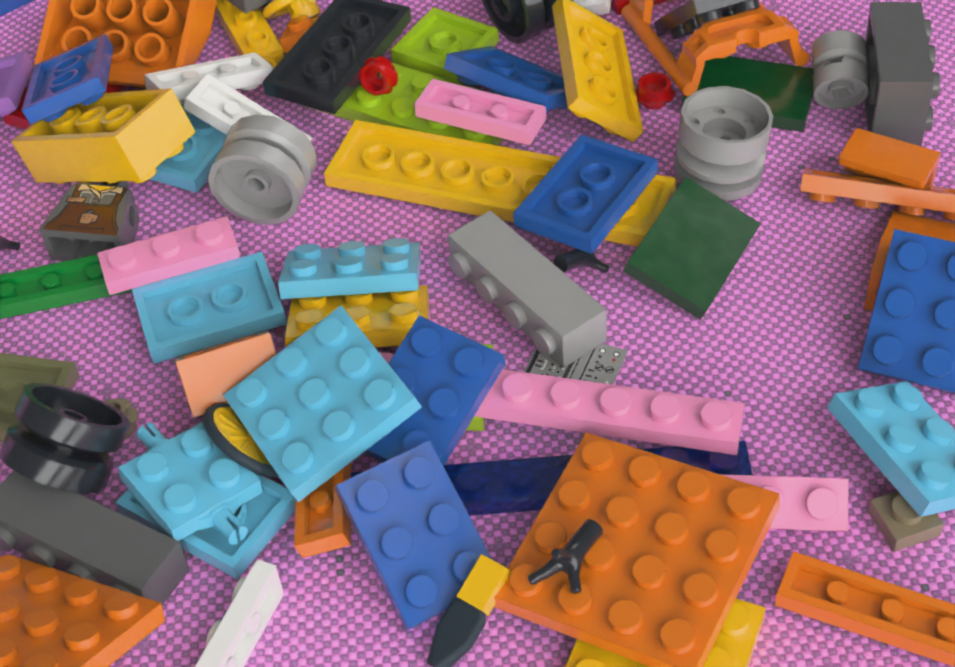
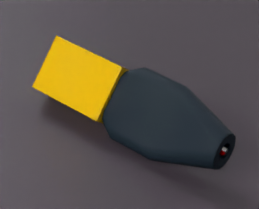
[427,554,511,667]

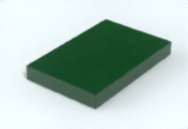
[682,56,814,132]
[623,177,761,320]

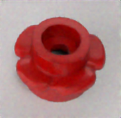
[359,56,398,95]
[635,72,675,110]

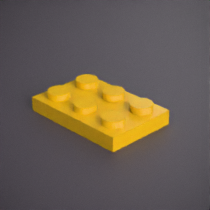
[285,285,429,348]

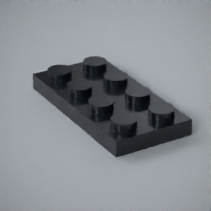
[263,0,411,114]

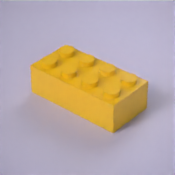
[11,88,195,185]

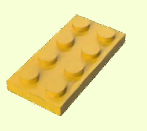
[552,0,644,142]

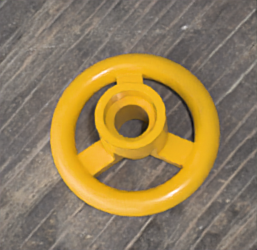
[263,0,322,20]

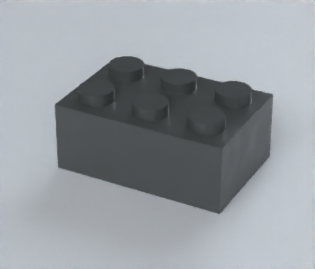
[864,2,940,146]

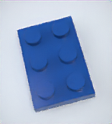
[22,34,113,125]
[444,46,568,114]
[513,134,658,254]
[858,229,955,394]
[363,315,506,466]
[334,440,492,632]

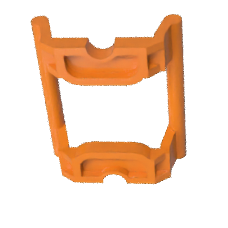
[621,0,810,97]

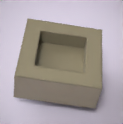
[868,491,944,552]

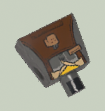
[39,181,139,261]

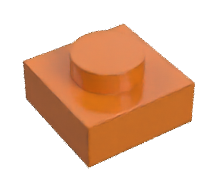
[279,15,320,54]

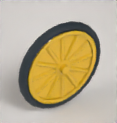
[203,403,279,477]

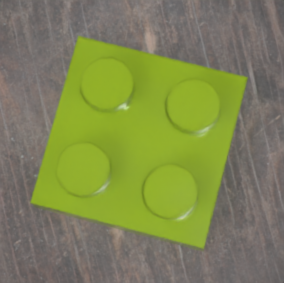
[391,7,499,83]

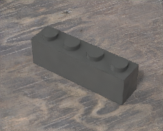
[0,470,190,605]

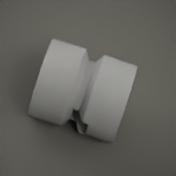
[812,30,869,110]

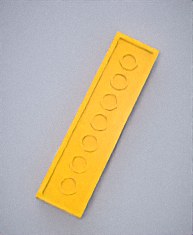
[324,120,676,247]

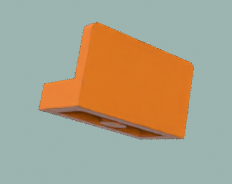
[838,128,941,189]

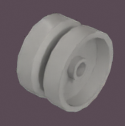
[208,114,317,225]

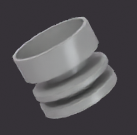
[673,86,774,201]

